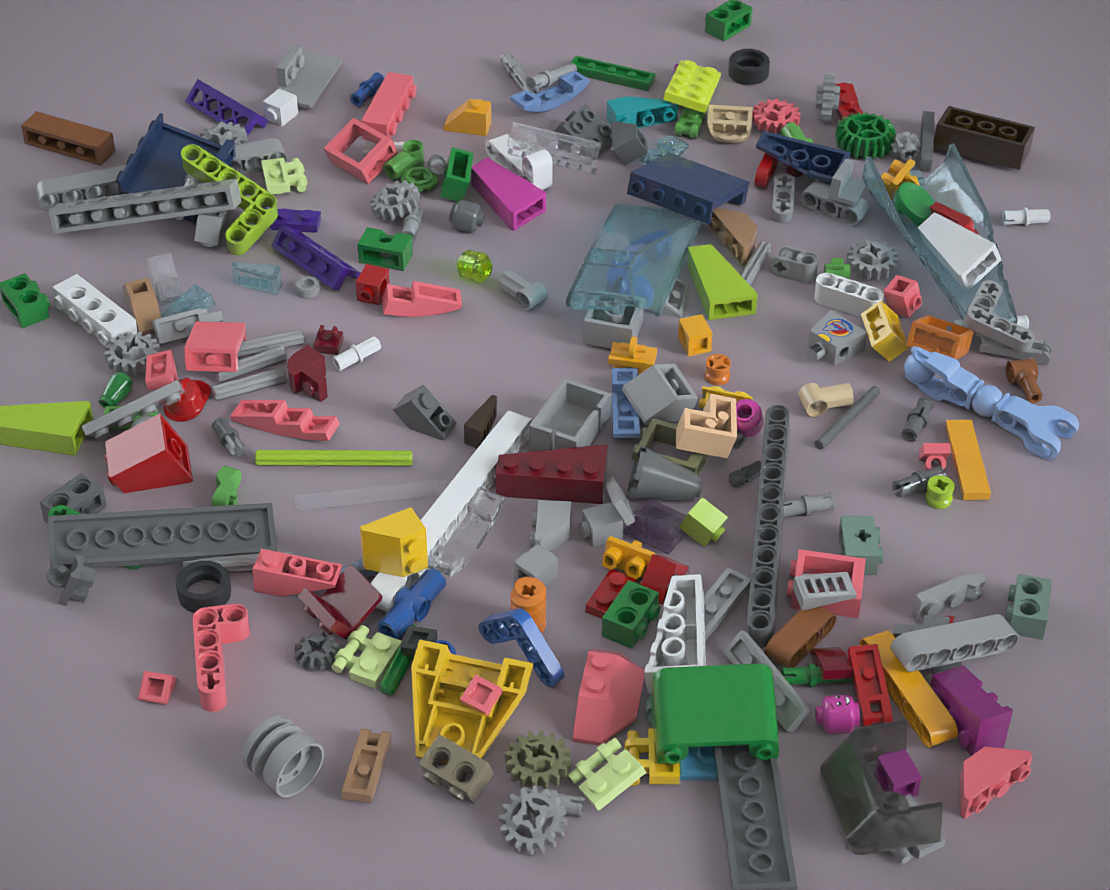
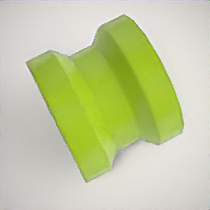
[925,475,955,509]

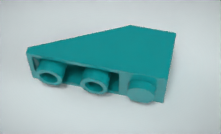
[606,96,678,129]

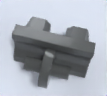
[46,554,97,606]

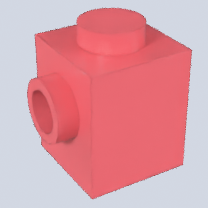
[883,275,922,318]

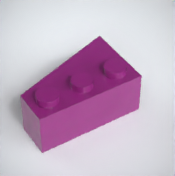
[930,665,1013,756]

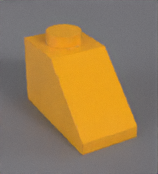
[443,99,491,136]

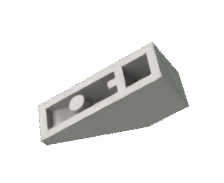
[194,210,231,247]

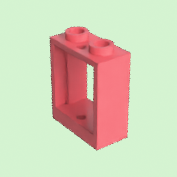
[324,117,398,184]
[786,549,866,618]

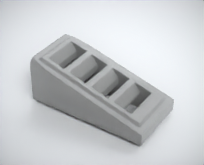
[793,572,857,611]

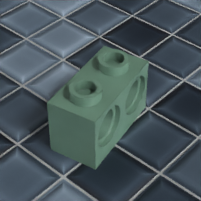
[1005,574,1052,640]

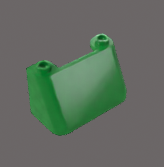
[651,664,779,764]

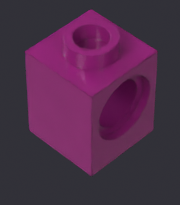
[875,749,922,803]

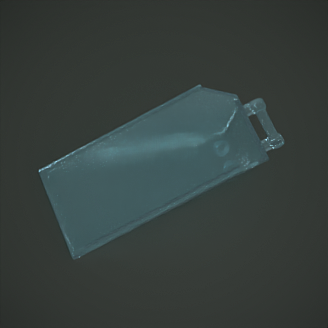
[566,203,703,317]

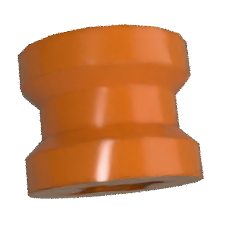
[705,354,731,386]

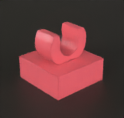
[919,443,950,471]
[460,674,502,716]

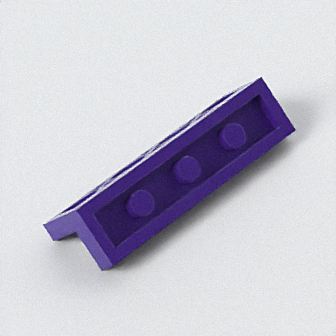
[185,79,269,137]
[271,225,361,291]

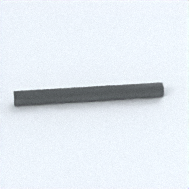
[815,386,880,449]

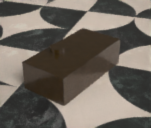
[933,106,1035,170]

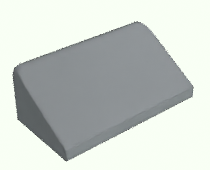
[653,274,689,318]

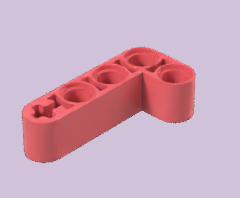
[193,604,250,712]

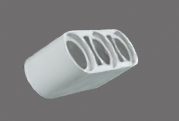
[814,273,884,318]

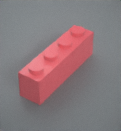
[361,72,417,141]

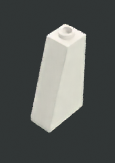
[918,212,1001,292]

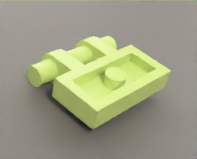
[261,158,307,194]
[332,625,402,689]
[567,738,646,811]

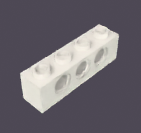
[53,274,138,346]

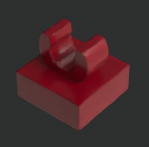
[313,325,344,355]

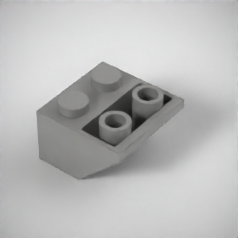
[622,364,698,424]

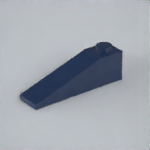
[756,131,851,185]

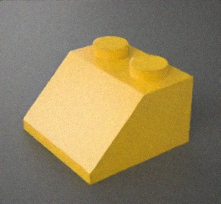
[360,507,428,577]

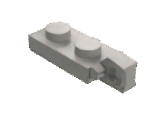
[152,308,224,346]

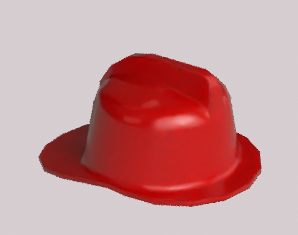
[163,377,211,422]

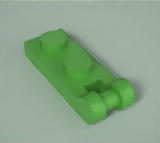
[675,103,710,138]

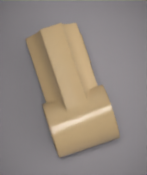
[798,383,854,417]

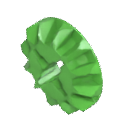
[401,167,438,193]

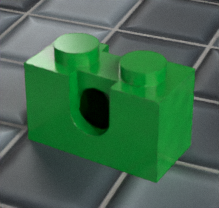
[440,147,474,202]
[357,227,413,271]

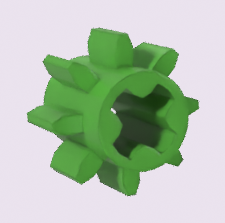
[824,258,850,279]

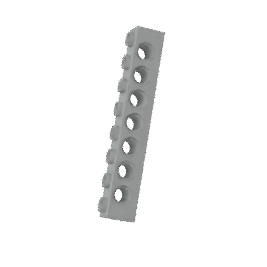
[48,179,242,234]

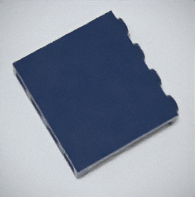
[116,113,236,224]
[627,153,750,224]

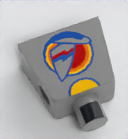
[806,310,867,365]

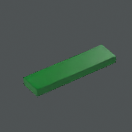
[571,55,656,91]

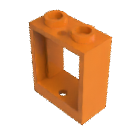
[906,315,975,360]

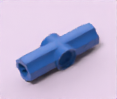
[377,568,446,639]

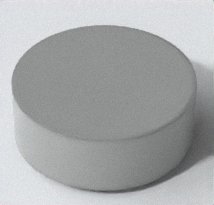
[295,276,320,298]

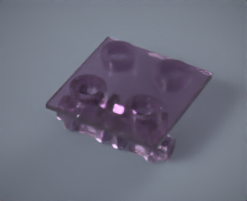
[623,499,687,555]

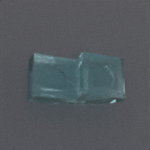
[640,135,689,164]

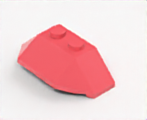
[573,648,645,745]

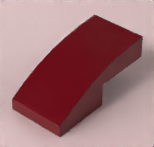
[810,647,853,680]

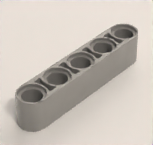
[890,614,1019,672]

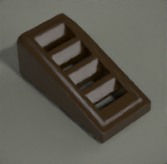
[464,395,497,449]

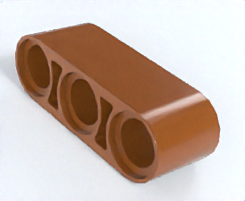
[764,606,837,668]

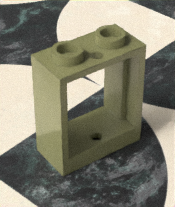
[631,418,710,476]

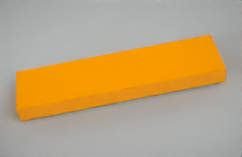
[945,420,991,500]

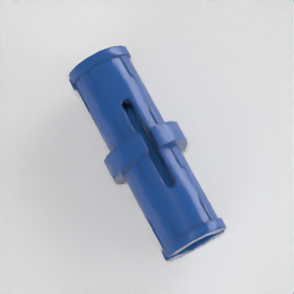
[350,72,385,106]

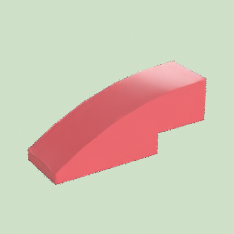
[382,281,462,317]

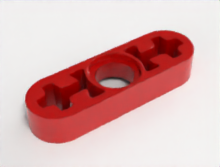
[754,153,779,188]

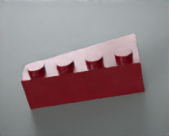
[496,444,608,504]

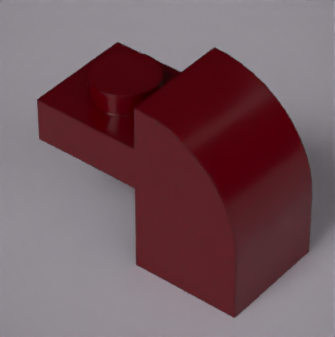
[287,345,328,402]

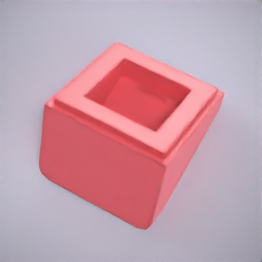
[138,671,177,705]

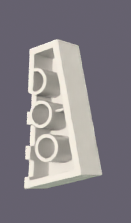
[644,574,706,693]

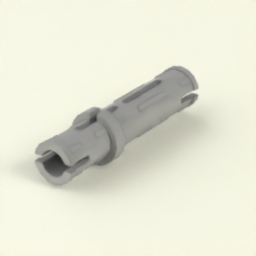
[500,53,540,94]
[525,63,577,91]

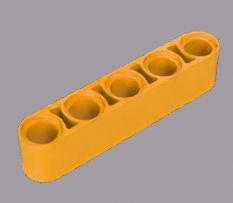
[859,630,958,748]

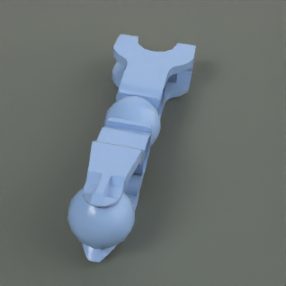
[904,347,1079,460]

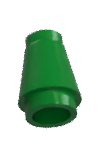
[99,372,133,408]

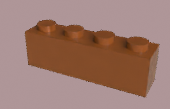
[21,111,115,166]

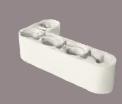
[485,134,552,190]

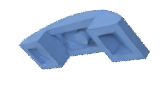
[510,71,589,112]
[612,368,640,438]

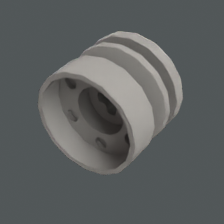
[241,715,324,797]

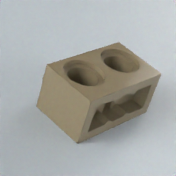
[418,734,494,804]

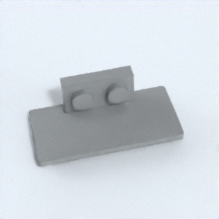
[275,44,342,109]

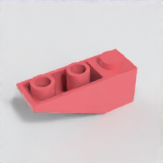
[253,549,343,597]

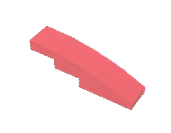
[230,400,339,441]

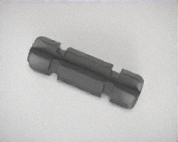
[729,460,761,487]

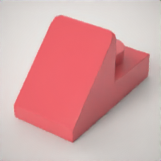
[145,350,178,391]

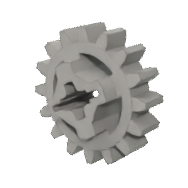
[816,73,840,122]
[199,122,248,145]
[370,181,421,220]
[846,239,899,280]
[104,331,160,376]
[499,786,568,855]

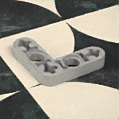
[963,280,1035,352]

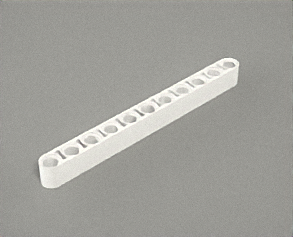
[371,411,533,612]

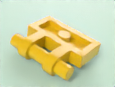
[624,728,680,786]

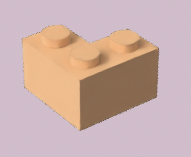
[676,394,737,458]

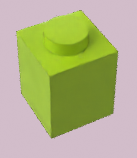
[679,497,728,548]

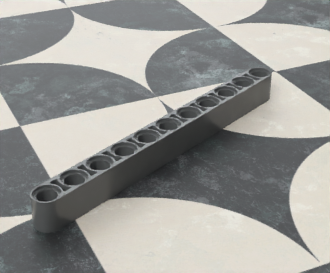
[747,405,790,648]

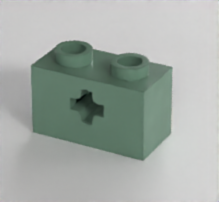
[838,516,884,575]

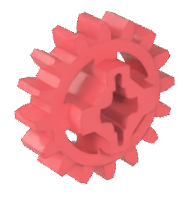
[752,98,801,134]

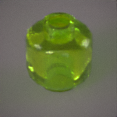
[456,250,493,283]

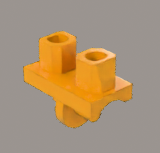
[878,159,920,201]
[608,336,657,375]
[602,536,655,579]

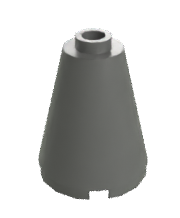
[627,446,703,501]

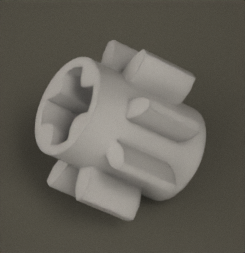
[891,132,921,160]

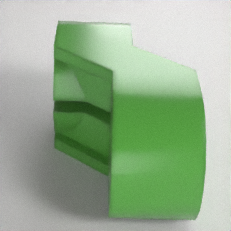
[212,465,242,506]

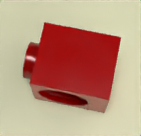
[355,264,390,305]

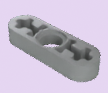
[772,174,795,223]

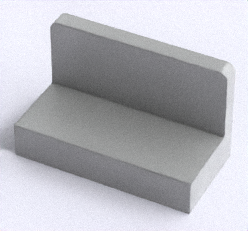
[828,159,868,206]

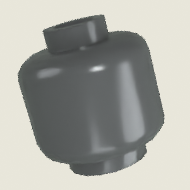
[449,200,485,233]

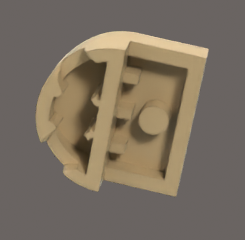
[707,105,753,143]

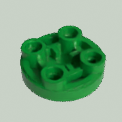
[893,182,935,227]

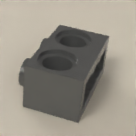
[40,473,107,523]

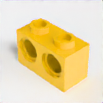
[861,300,909,362]

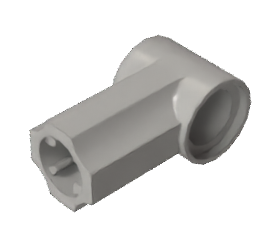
[499,270,548,311]

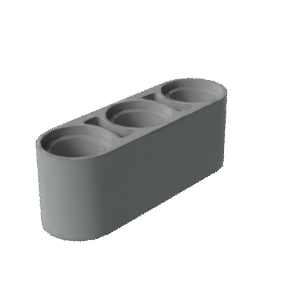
[800,180,870,226]

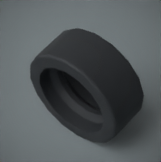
[728,49,770,85]
[176,561,231,613]

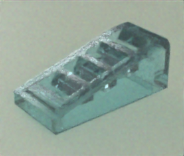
[232,262,282,295]
[161,284,216,318]

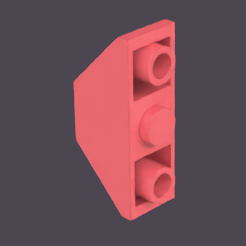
[959,747,1033,819]

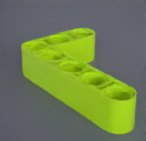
[181,144,278,256]

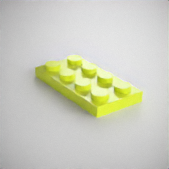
[663,60,722,113]

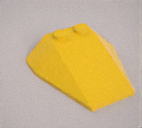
[412,640,533,764]

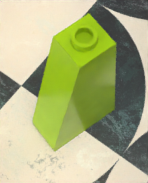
[687,244,758,320]
[0,401,94,456]

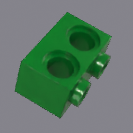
[705,0,752,41]
[0,273,50,328]
[602,580,661,649]

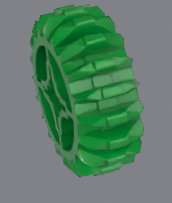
[835,112,896,160]

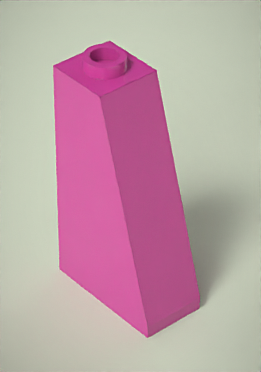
[471,157,546,231]

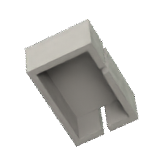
[529,378,611,451]

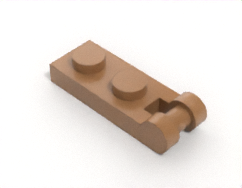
[341,728,392,803]

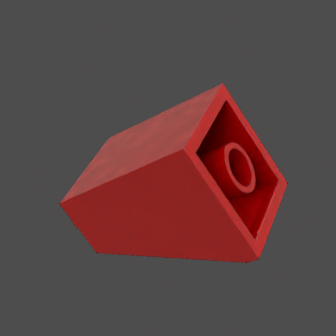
[104,414,193,493]

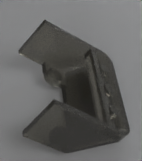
[820,720,943,855]

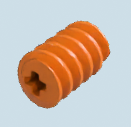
[510,577,546,634]

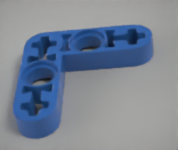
[478,608,565,687]

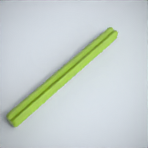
[255,450,413,466]

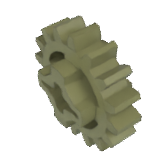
[505,730,571,790]

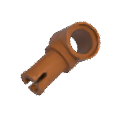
[1005,358,1043,404]

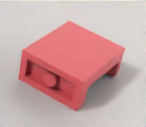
[184,321,246,372]

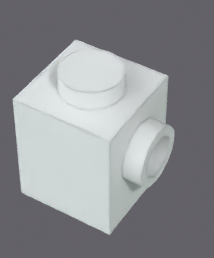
[263,89,298,126]

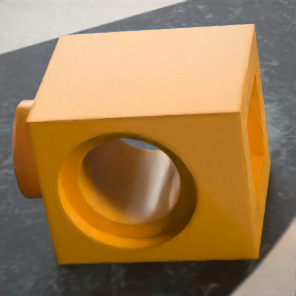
[678,314,713,357]

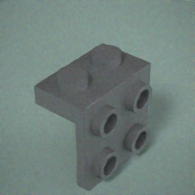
[551,104,612,158]

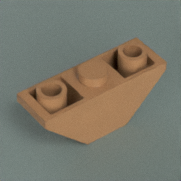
[708,207,757,267]
[122,278,161,335]

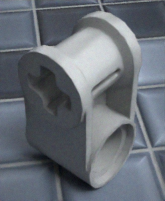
[770,246,818,284]

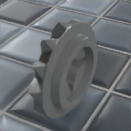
[294,632,340,671]

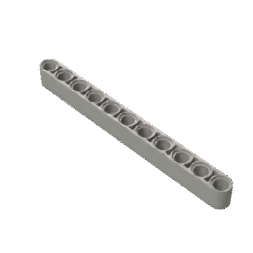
[35,139,287,210]

